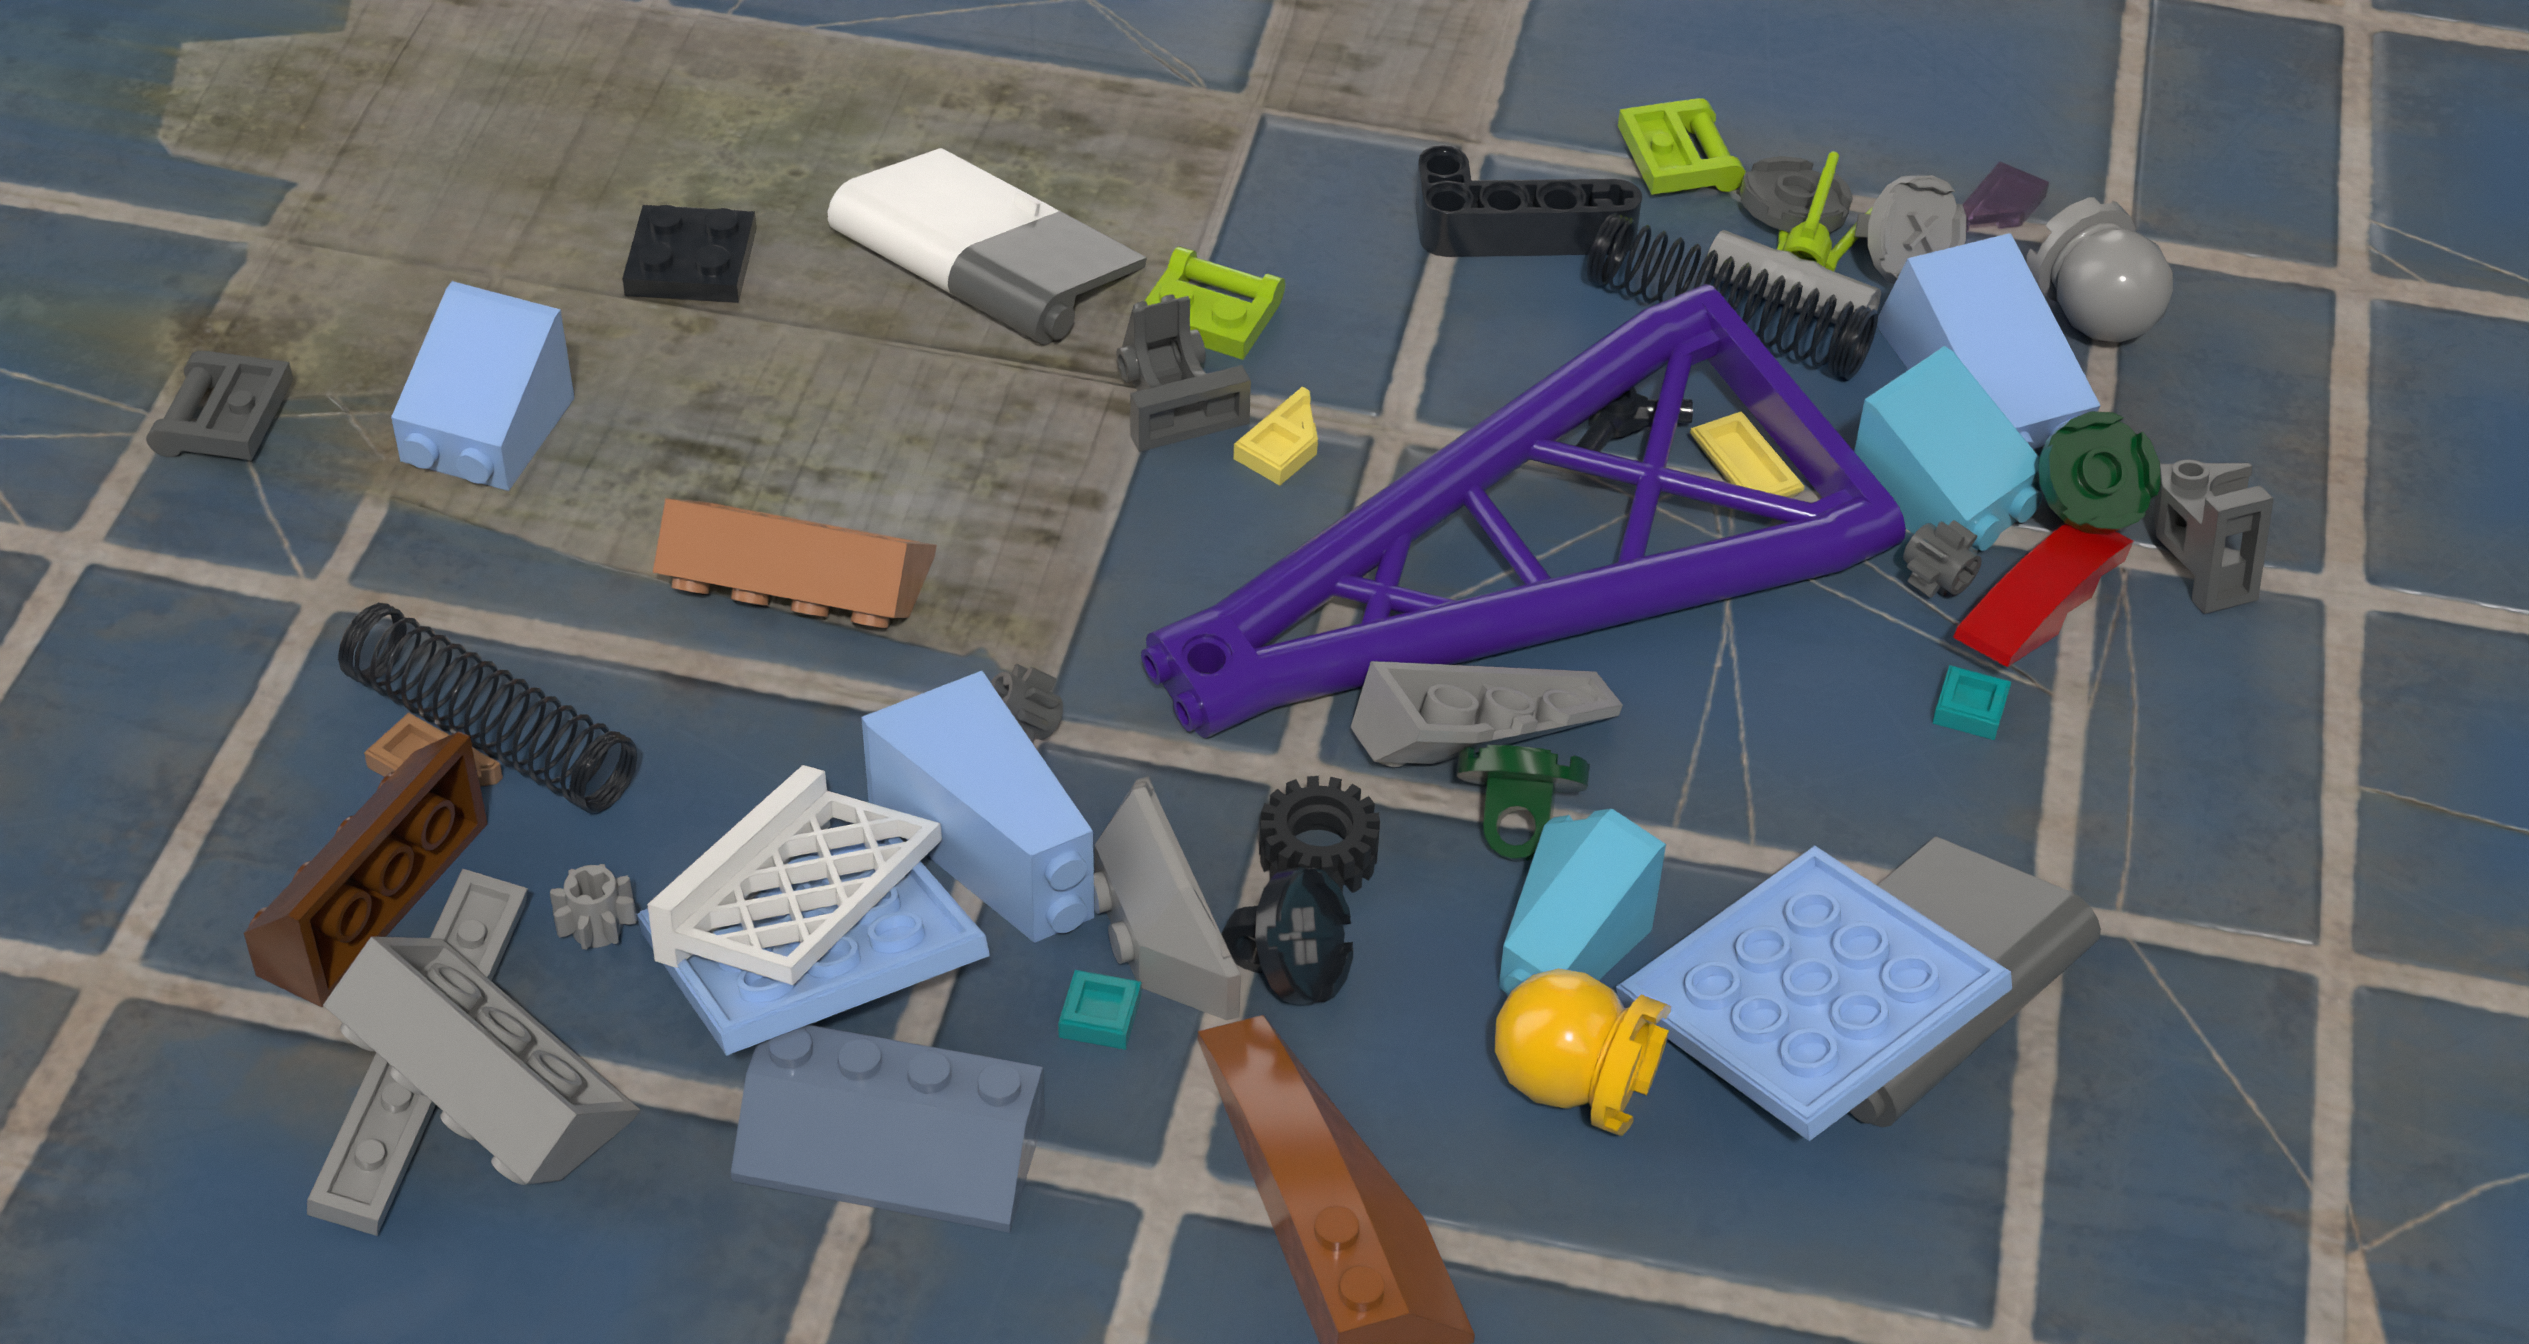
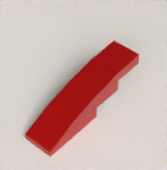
[1953,524,2134,667]

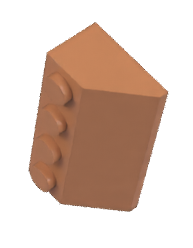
[653,498,937,628]

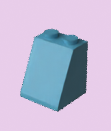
[1854,346,2042,551]

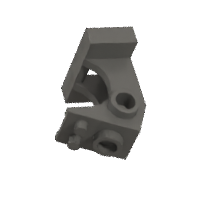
[1116,294,1251,452]
[2153,459,2274,614]

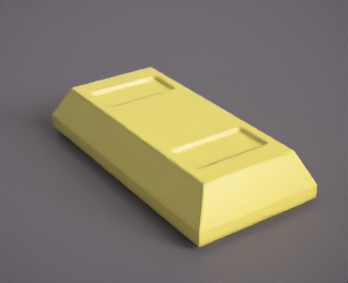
[1690,412,1804,498]

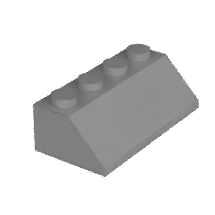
[323,937,640,1185]

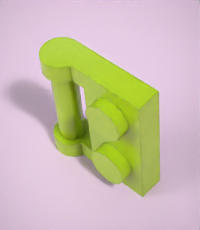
[1618,98,1746,195]
[1145,246,1286,360]

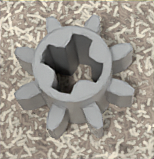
[550,864,637,950]

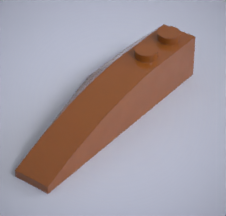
[1198,1015,1475,1344]

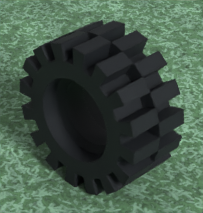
[1259,776,1380,893]

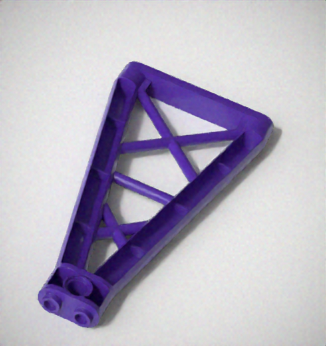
[1141,284,1906,738]

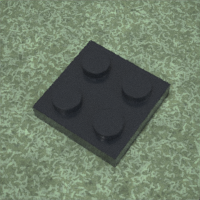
[622,205,757,303]

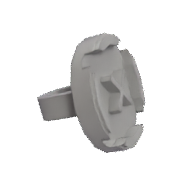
[1855,175,1966,284]

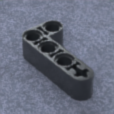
[1415,145,1642,257]

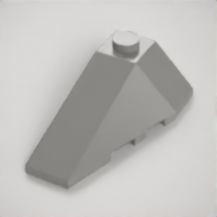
[1351,661,1623,767]

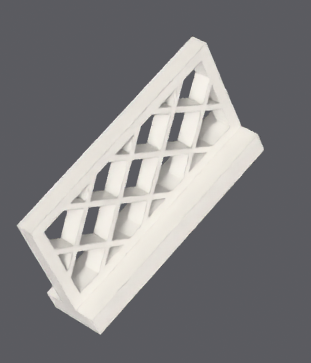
[647,765,942,985]

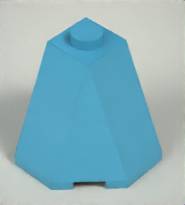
[1499,809,1666,996]

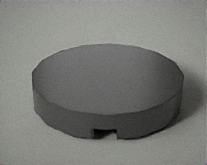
[1739,156,1853,232]

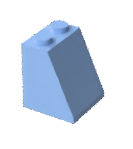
[391,281,574,491]

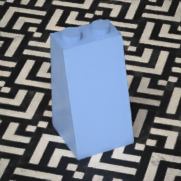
[1877,233,2101,449]
[861,671,1094,943]

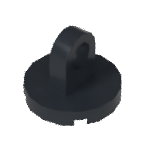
[1221,867,1353,1005]

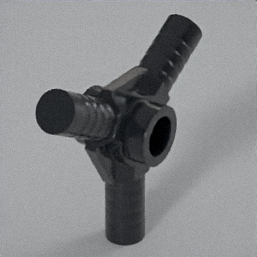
[1575,387,1693,452]

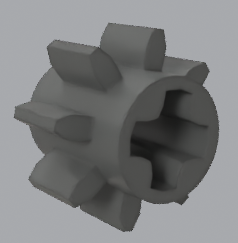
[1903,520,1982,598]
[990,664,1063,742]

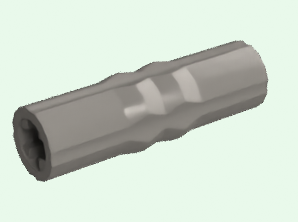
[1705,230,1881,327]

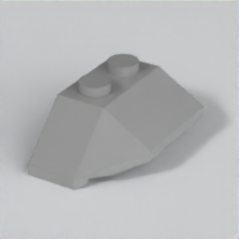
[1094,776,1241,1020]

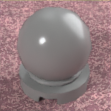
[2026,197,2173,342]

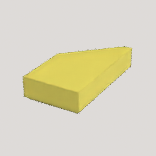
[1233,386,1318,486]

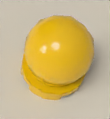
[1495,968,1671,1136]

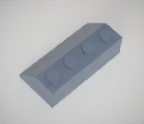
[731,1025,1045,1233]

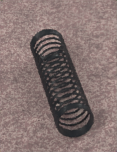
[1586,213,1878,380]
[338,602,637,813]

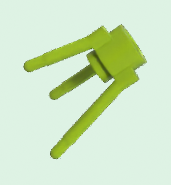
[1777,151,1873,272]

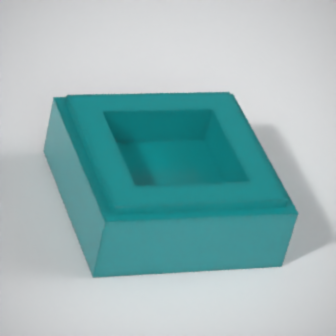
[1932,665,2011,740]
[1058,970,1142,1050]

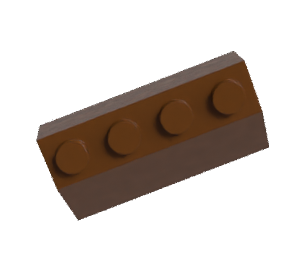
[243,731,488,1008]

